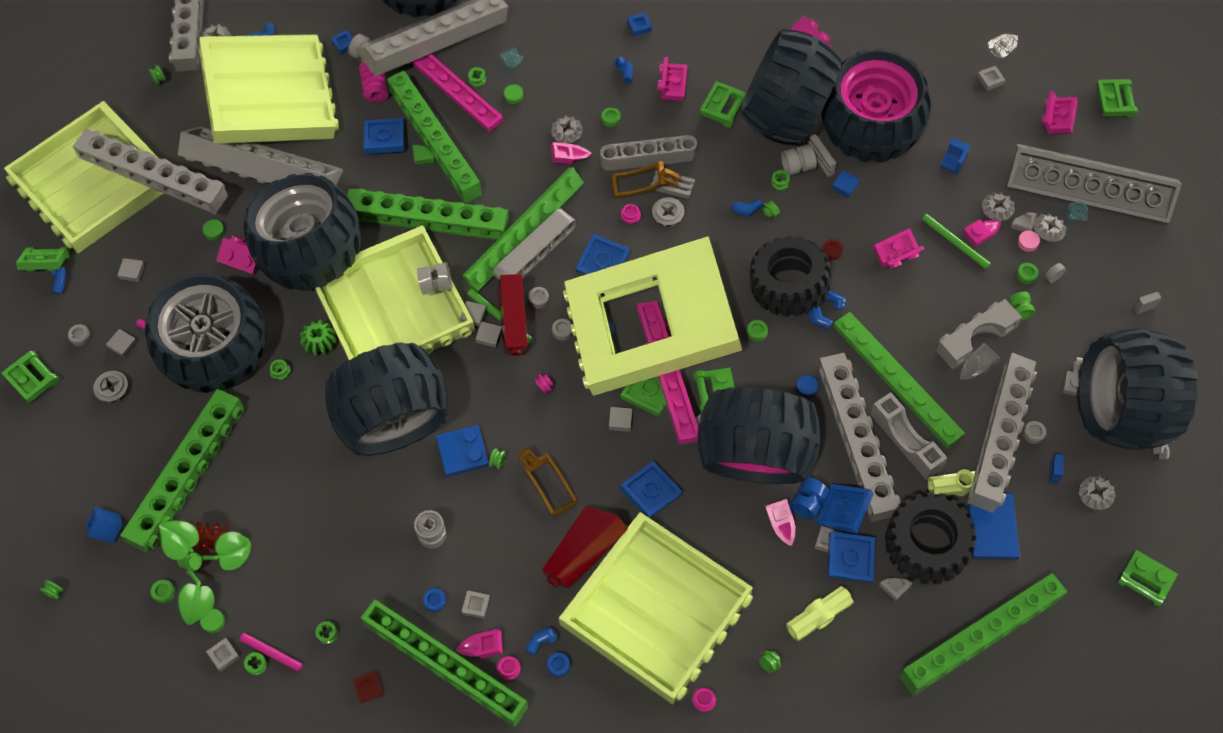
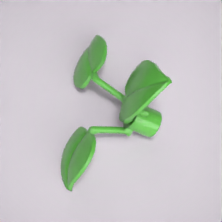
[158,521,251,625]

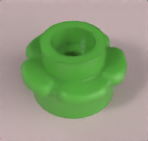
[762,200,780,219]
[270,360,291,380]
[759,651,781,673]

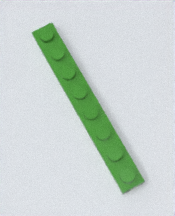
[462,167,584,291]
[833,312,965,449]

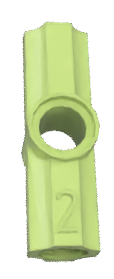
[928,469,992,497]
[786,586,854,641]

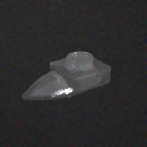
[986,34,1018,59]
[960,343,1000,380]

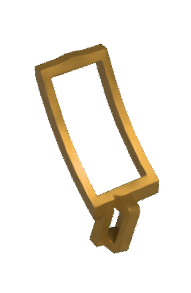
[611,161,680,198]
[517,447,578,517]

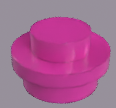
[621,204,641,224]
[535,374,554,394]
[497,656,521,680]
[692,688,716,712]

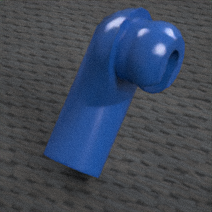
[249,23,276,36]
[614,56,633,84]
[731,199,763,217]
[51,266,66,294]
[822,291,847,309]
[808,306,833,330]
[525,627,558,656]

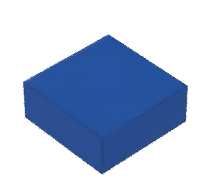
[627,13,652,37]
[331,30,353,55]
[832,171,860,198]
[1049,454,1064,484]

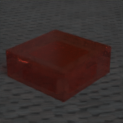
[353,672,383,704]

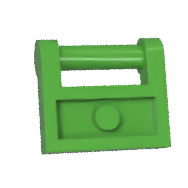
[1096,79,1138,118]
[700,81,746,128]
[16,247,70,271]
[2,351,60,403]
[692,368,735,414]
[1117,550,1178,608]

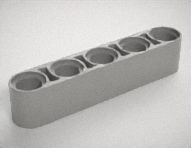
[600,135,697,171]
[493,209,577,280]

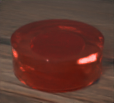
[822,239,843,260]

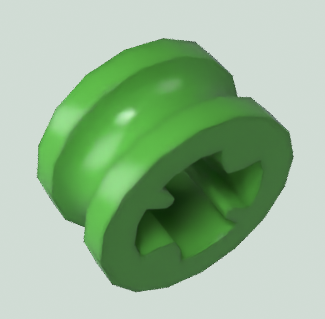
[149,65,166,85]
[468,68,486,87]
[771,170,790,191]
[489,448,506,470]
[39,580,64,600]
[315,621,338,644]
[244,652,267,675]

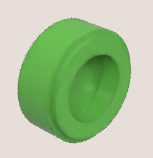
[504,85,524,104]
[601,108,621,128]
[203,220,225,241]
[1016,263,1039,284]
[747,320,768,342]
[151,580,175,604]
[200,609,225,633]

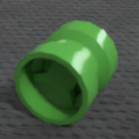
[1009,292,1035,320]

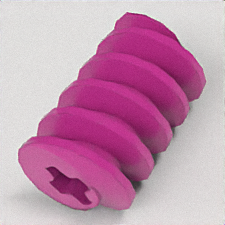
[359,61,388,103]

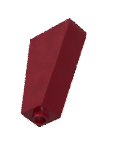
[497,274,528,356]
[541,505,628,589]

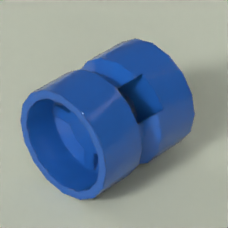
[789,477,829,520]

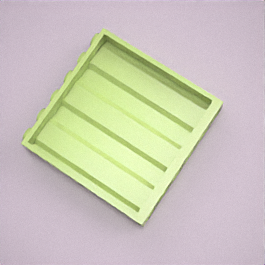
[199,35,338,143]
[4,101,163,253]
[314,225,475,360]
[559,512,753,705]

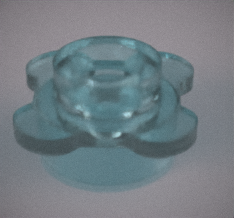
[500,48,523,68]
[1068,202,1088,222]

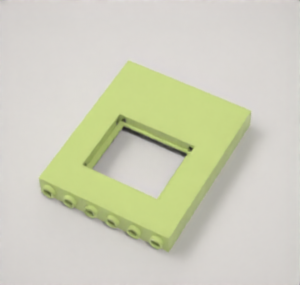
[563,237,742,396]

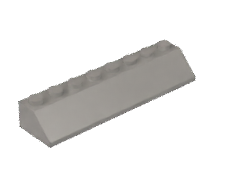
[355,0,508,76]
[178,126,343,185]
[1007,144,1182,223]

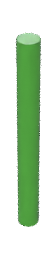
[922,214,991,269]
[467,288,533,344]

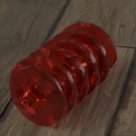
[182,521,229,550]

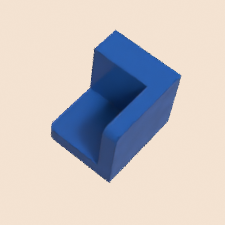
[940,138,971,175]
[85,507,123,543]

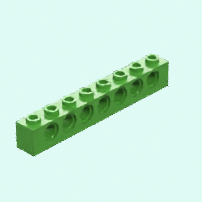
[387,71,482,204]
[347,188,509,240]
[120,389,244,554]
[899,573,1067,696]
[361,600,528,728]

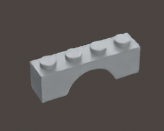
[936,299,1022,370]
[870,392,948,480]

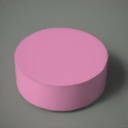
[1018,231,1040,252]

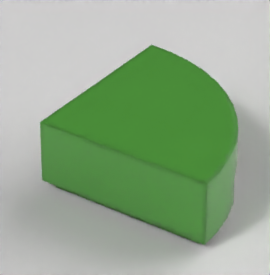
[413,145,435,165]

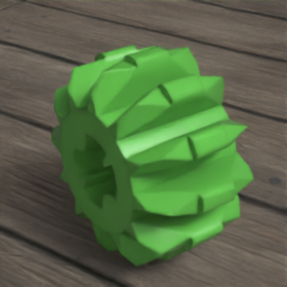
[300,319,336,356]

